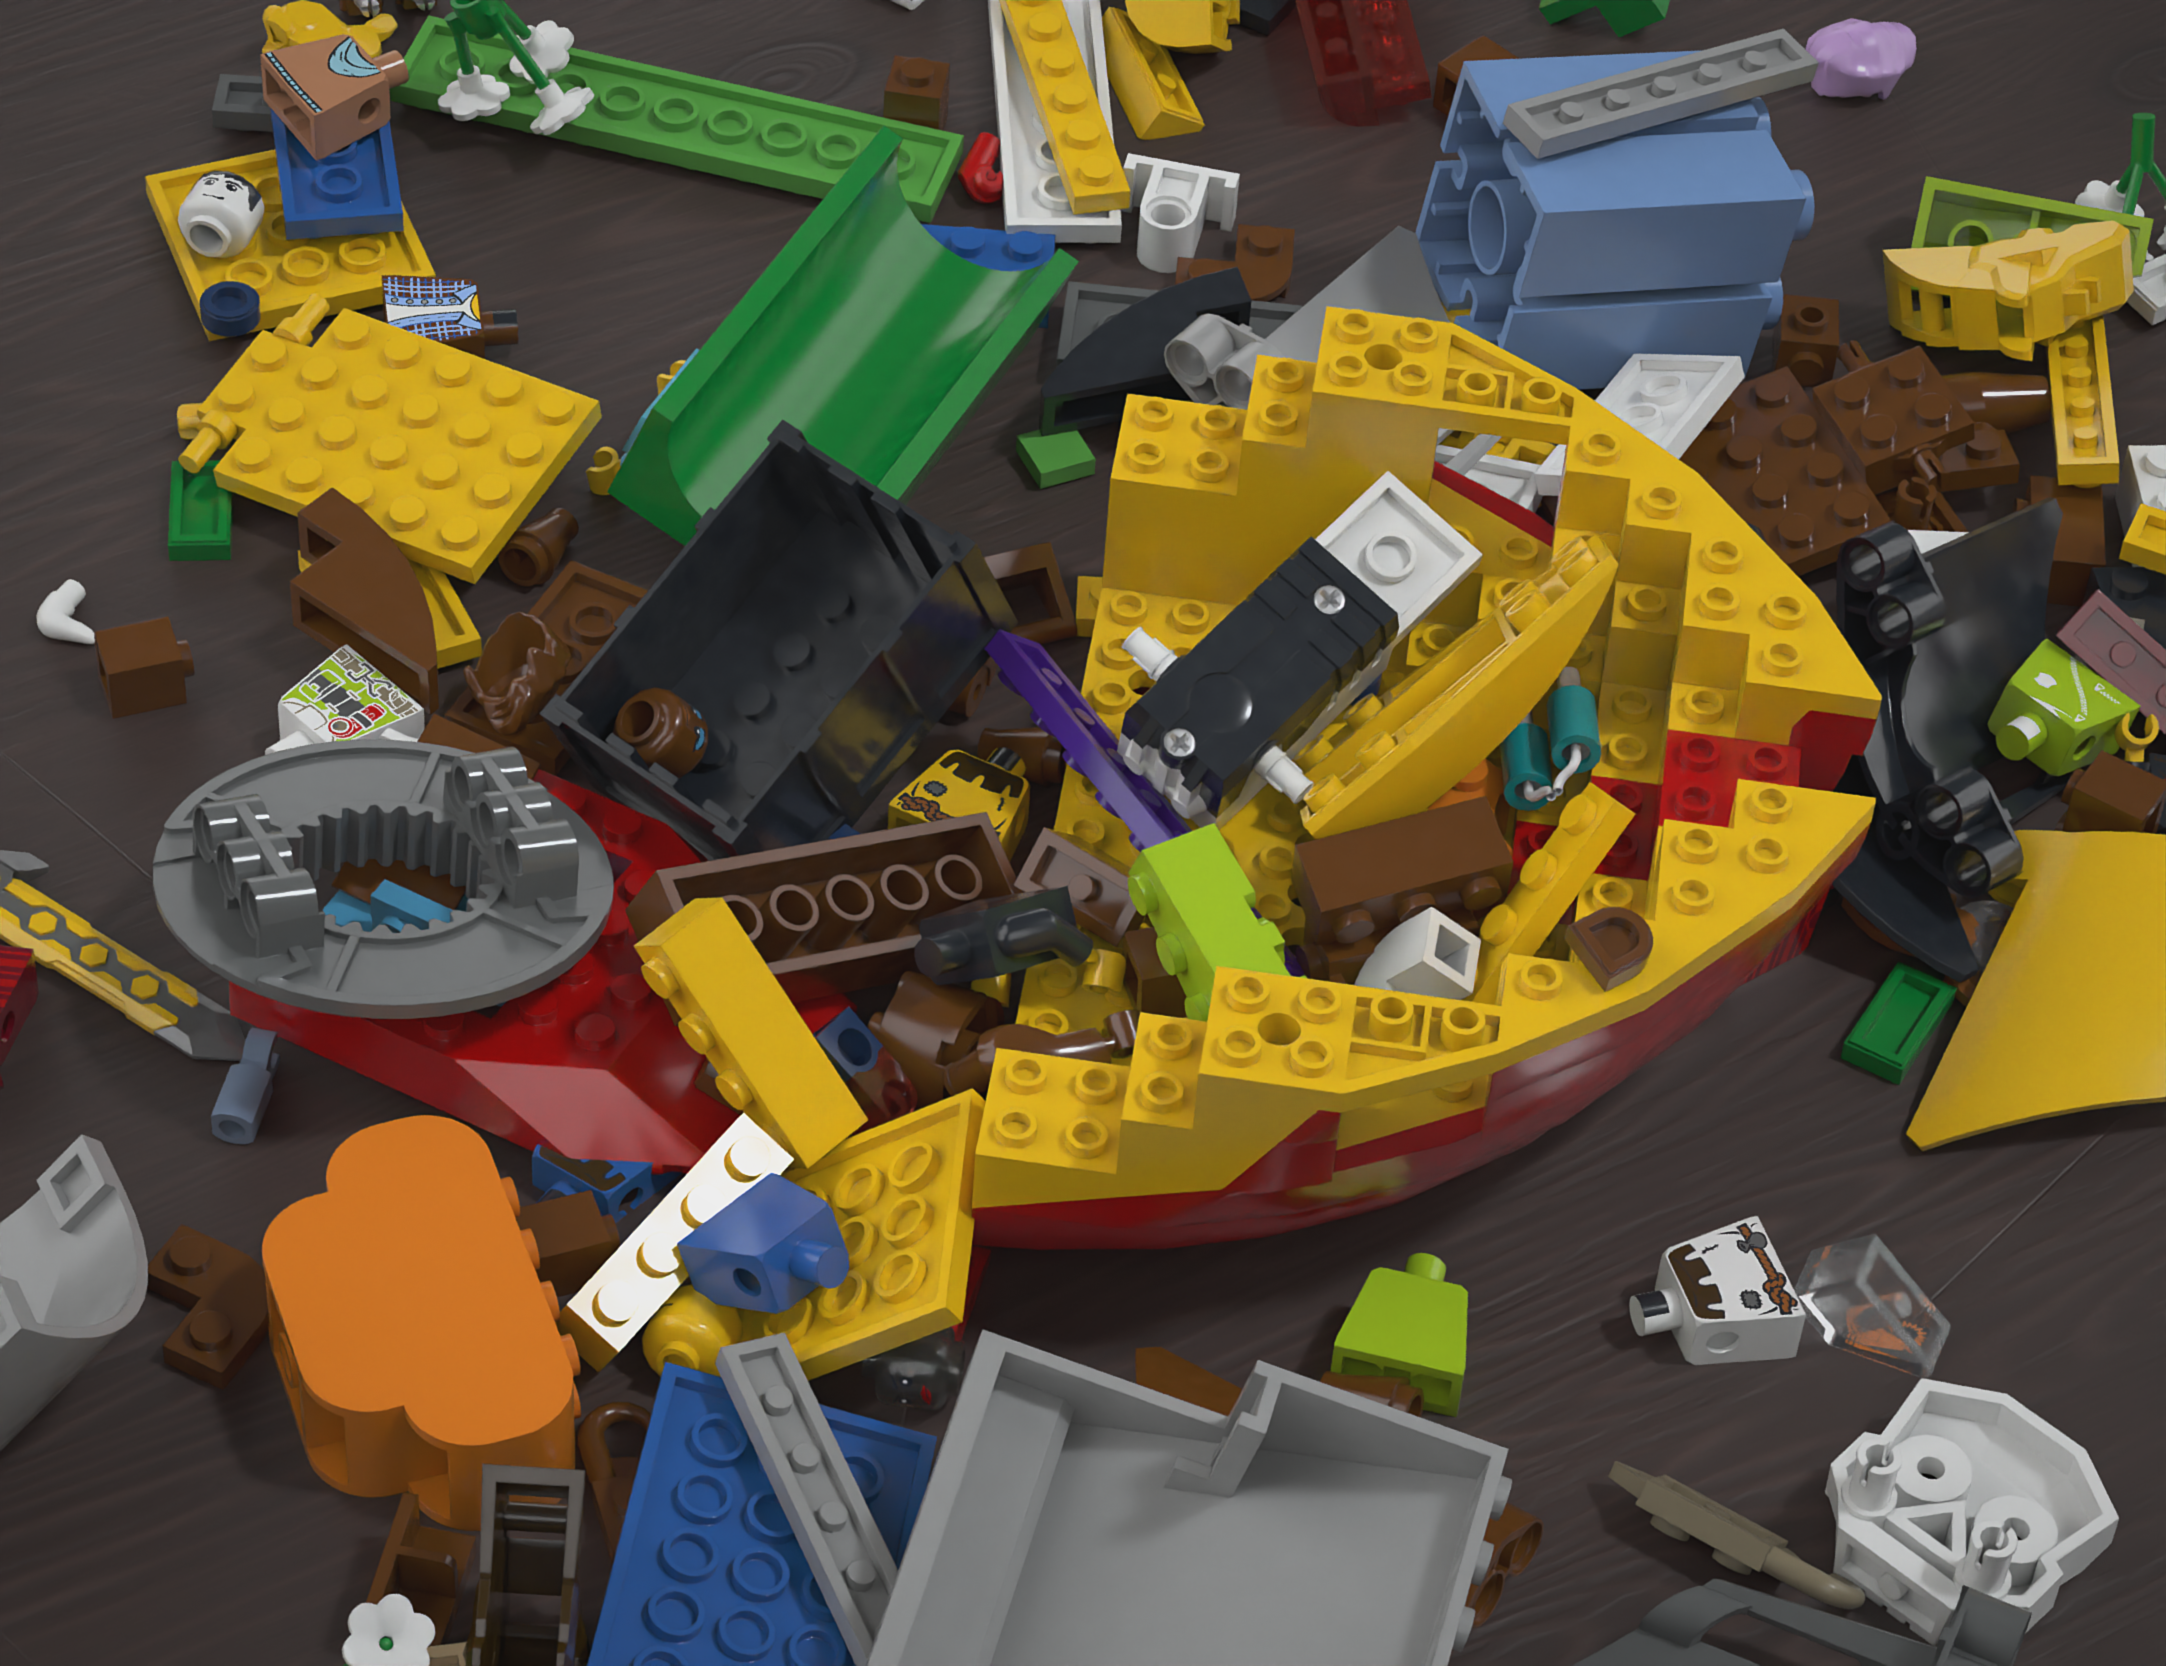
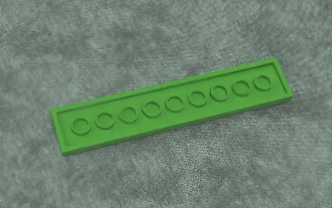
[390,15,964,223]

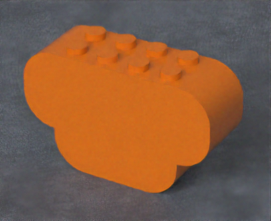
[262,1115,581,1531]

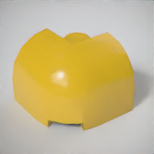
[1125,0,1240,54]

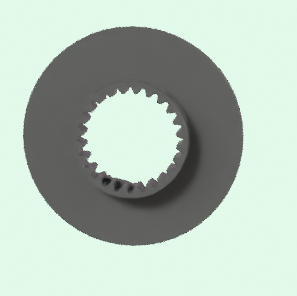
[153,739,614,1019]

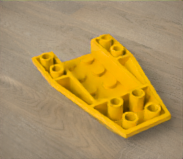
[1293,533,1619,839]

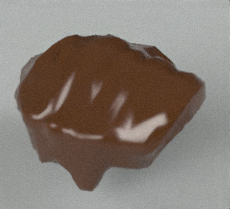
[463,611,572,735]

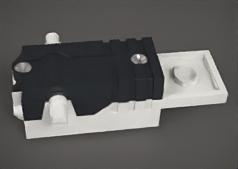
[1117,471,1483,830]

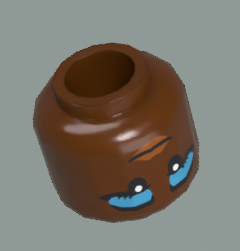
[613,687,708,779]

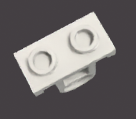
[1120,153,1240,273]

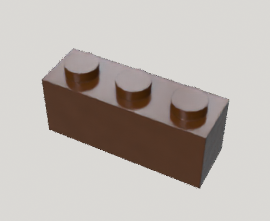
[1291,796,1513,946]

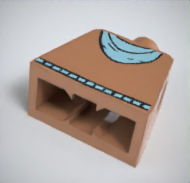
[260,34,409,161]

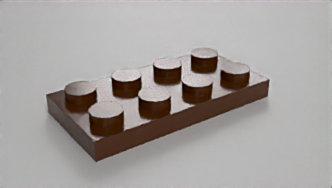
[445,560,648,776]

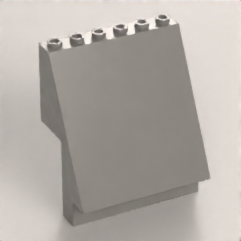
[866,1330,1512,1666]

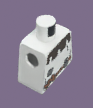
[1629,1216,1806,1365]

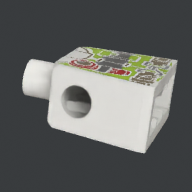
[265,644,425,755]

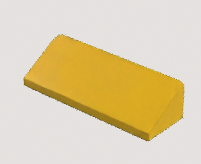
[1102,7,1205,140]

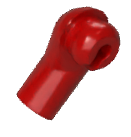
[958,132,1003,204]

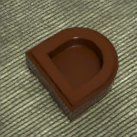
[1564,907,1653,992]

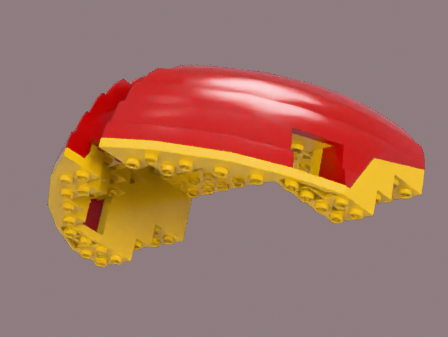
[971,306,1882,1250]

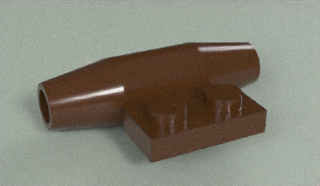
[1812,372,2051,494]

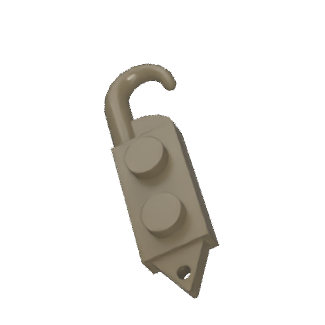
[1608,1461,1865,1609]

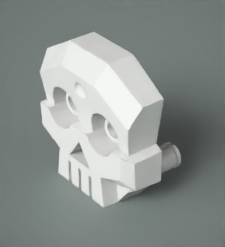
[1825,1378,2119,1646]

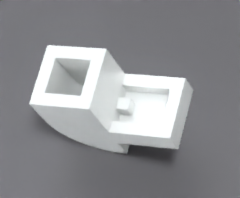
[1354,907,1481,1000]

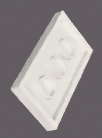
[1534,354,1745,496]

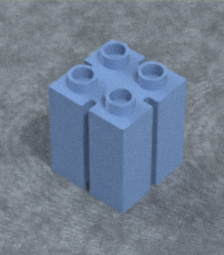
[1415,50,1814,390]

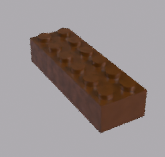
[625,812,1023,1026]

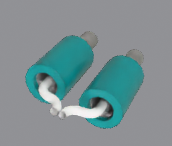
[1499,667,1602,811]

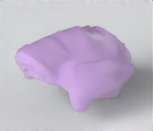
[1806,18,1917,100]

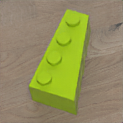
[1128,823,1307,1022]

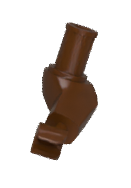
[943,1009,1140,1096]

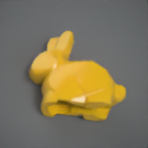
[262,0,397,58]

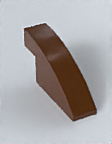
[290,487,439,715]

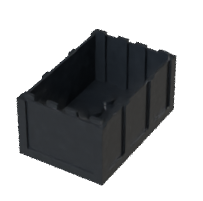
[540,419,1018,861]

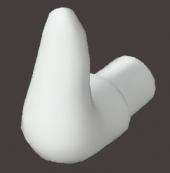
[36,579,95,645]

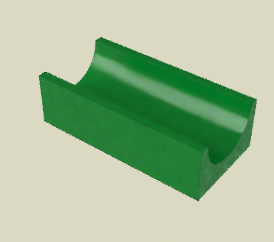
[607,126,1079,546]

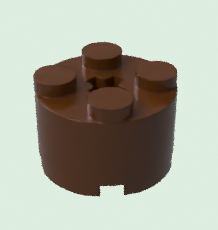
[867,970,1004,1111]

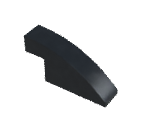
[1039,267,1252,436]

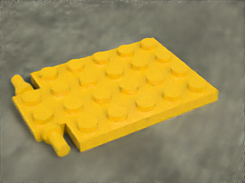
[178,294,602,584]

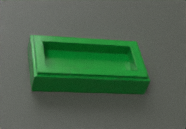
[168,460,233,561]
[1840,961,1957,1085]

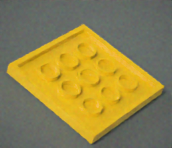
[145,149,436,341]
[736,1088,986,1381]

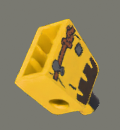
[888,747,1030,862]

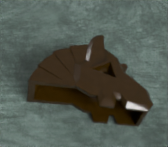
[463,1464,590,1666]

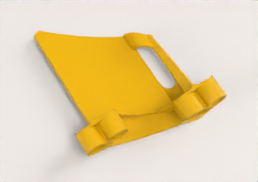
[1906,830,2166,1152]

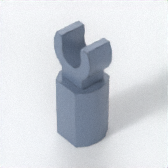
[211,1027,280,1144]

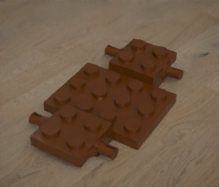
[1541,340,1975,576]

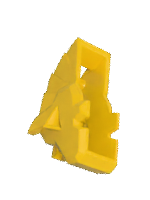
[1882,221,2134,362]

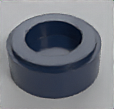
[200,281,261,337]

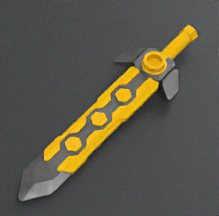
[0,850,245,1061]

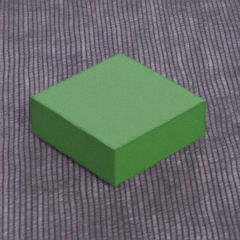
[1016,430,1096,489]

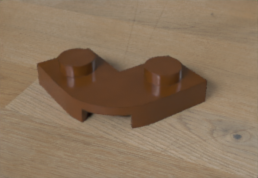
[1175,224,1295,302]
[147,1224,269,1390]

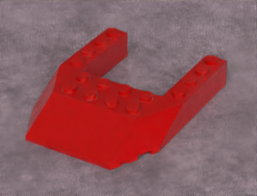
[229,769,857,1175]

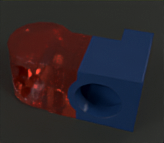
[812,1006,918,1136]

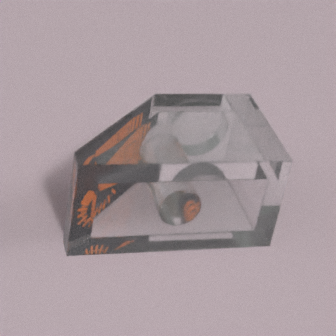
[1794,1234,1951,1378]

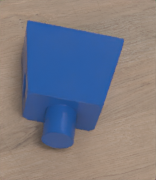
[677,1172,849,1314]

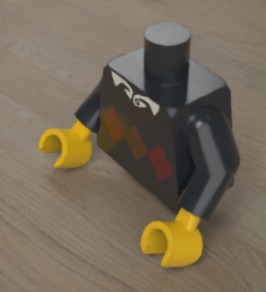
[914,886,1126,1007]

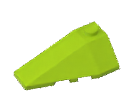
[1911,176,2154,298]

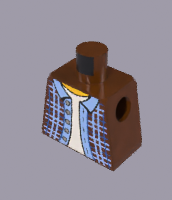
[382,275,519,359]

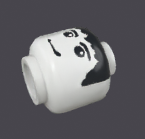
[178,171,265,258]

